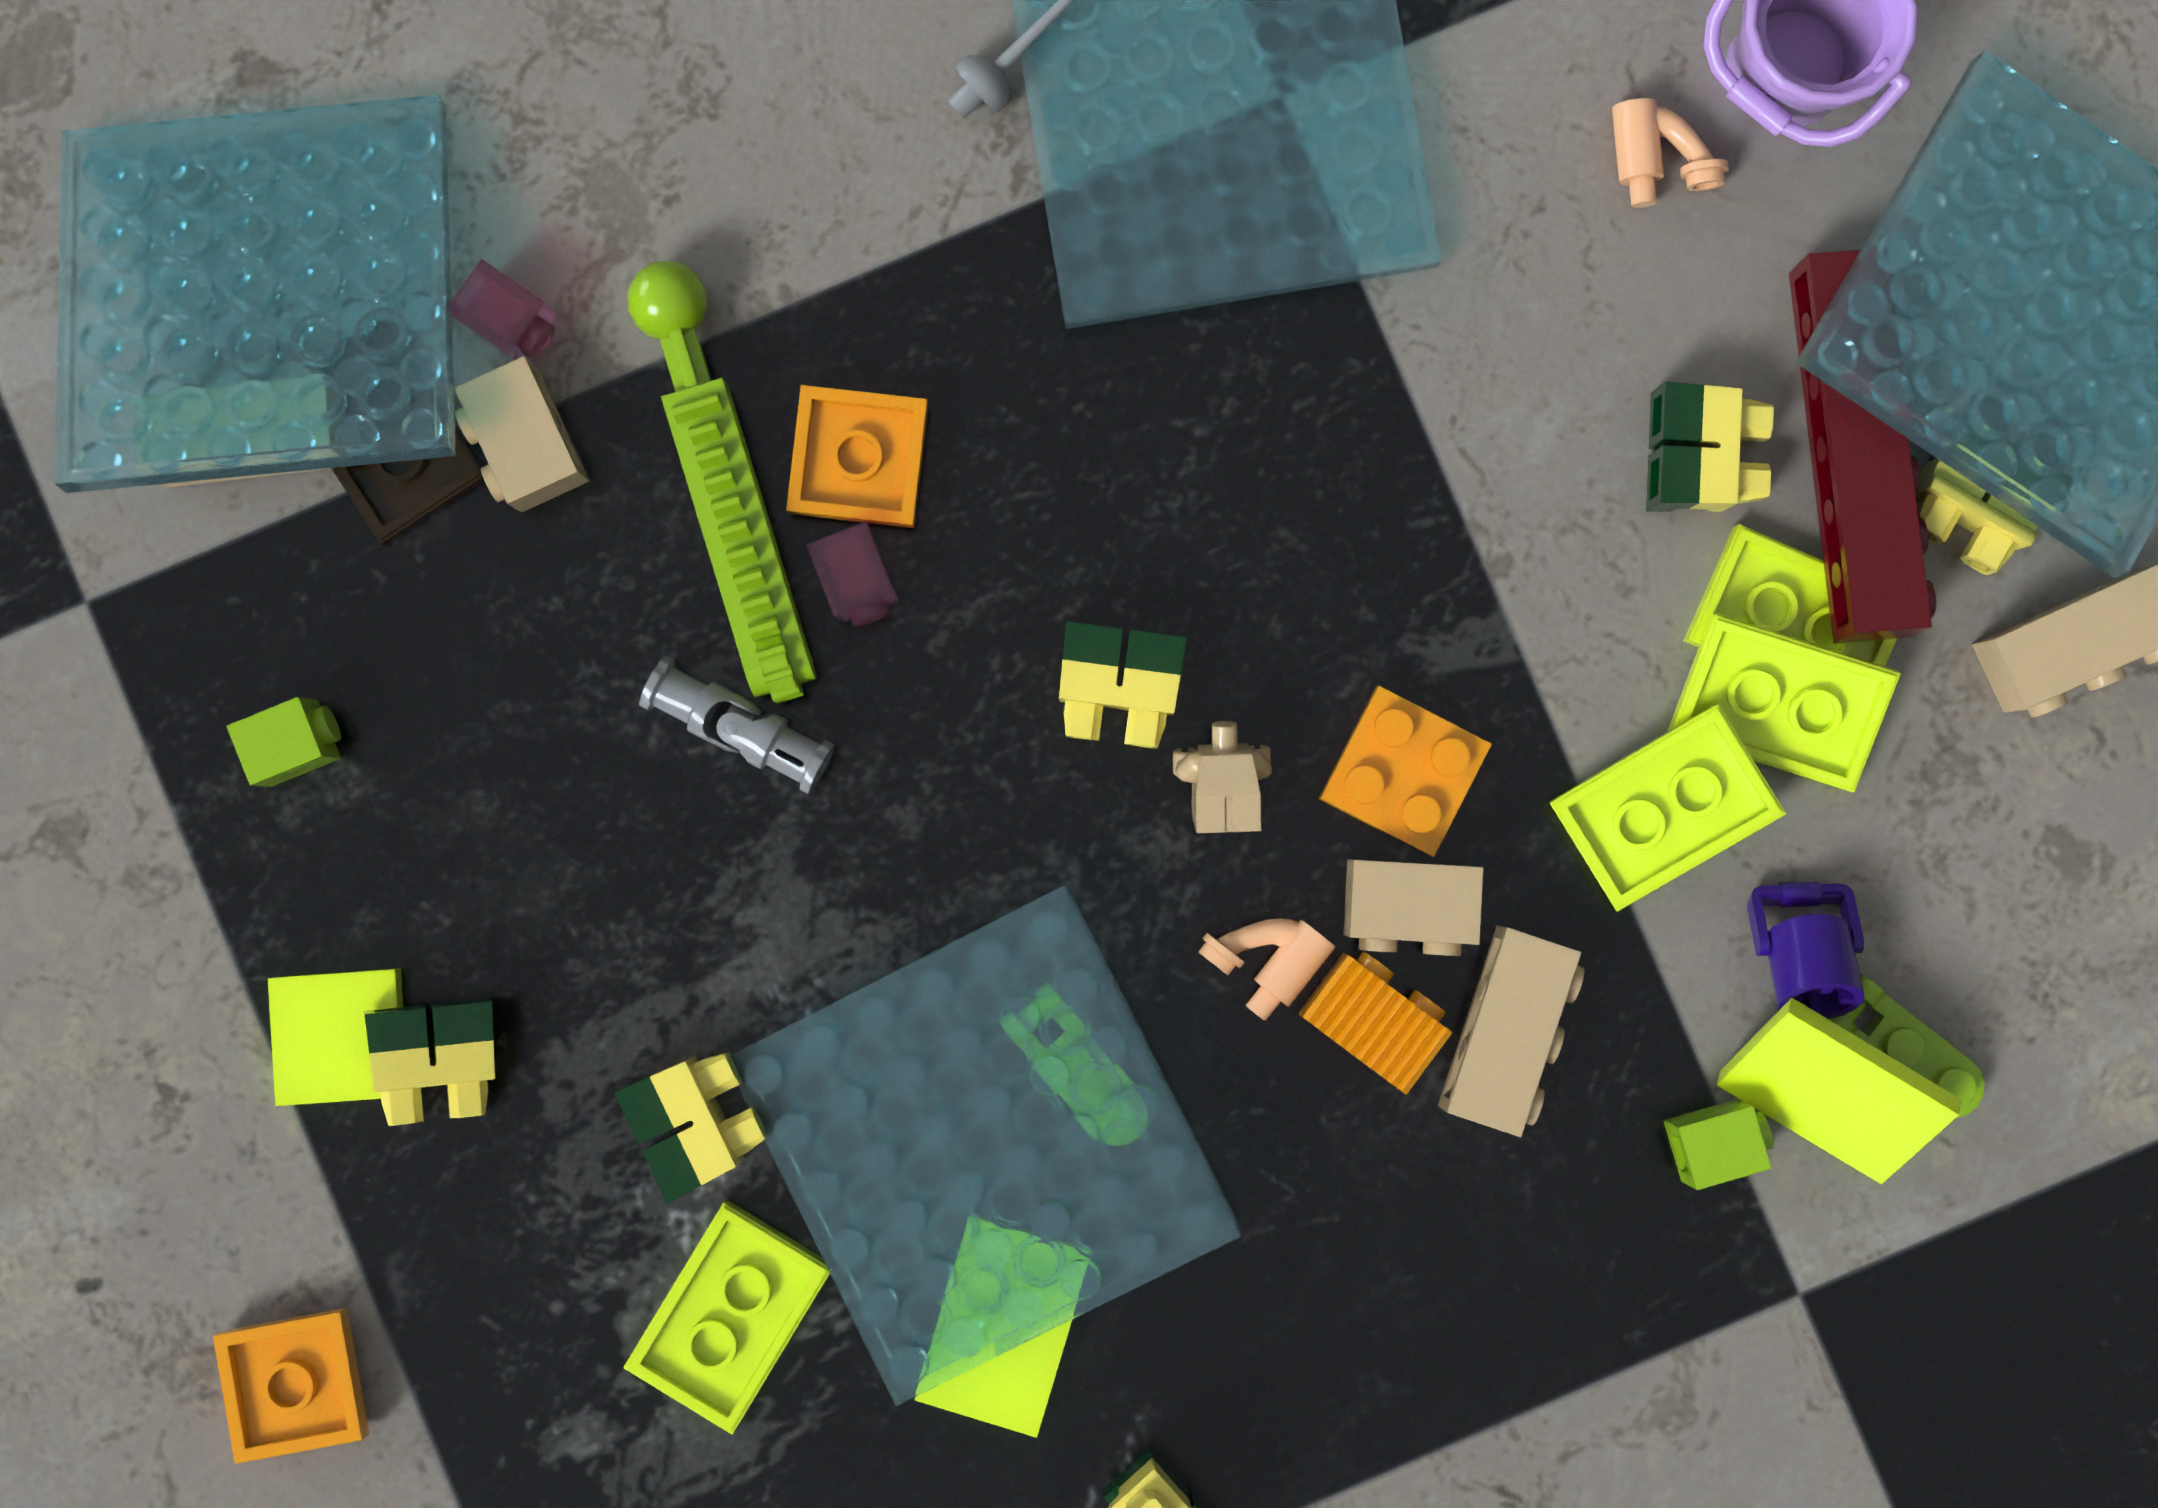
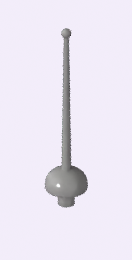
[948,0,1074,118]

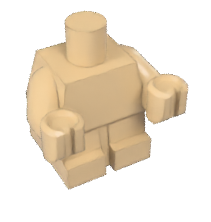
[1173,721,1272,833]

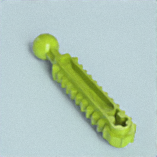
[627,260,817,704]

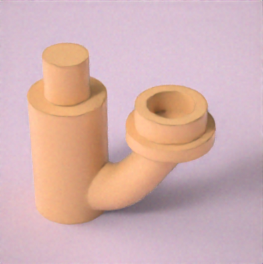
[1612,98,1729,208]
[1198,918,1336,1021]

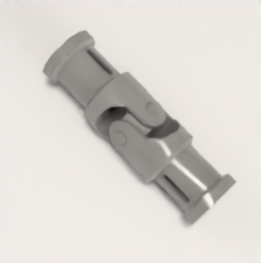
[639,656,835,794]

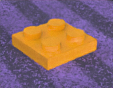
[786,385,929,528]
[1318,686,1492,857]
[213,1307,369,1464]

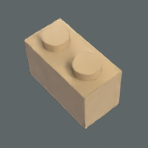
[454,356,590,513]
[1343,859,1483,956]

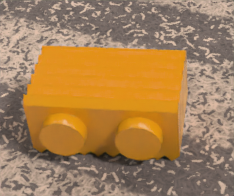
[1298,951,1453,1095]

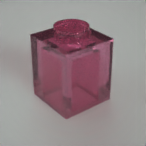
[445,259,558,361]
[806,522,899,627]

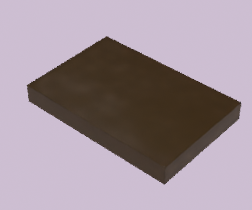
[304,318,484,546]

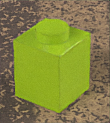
[226,697,341,787]
[1663,1099,1774,1190]

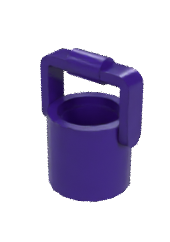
[1747,881,1864,1020]

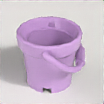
[1703,0,1918,147]

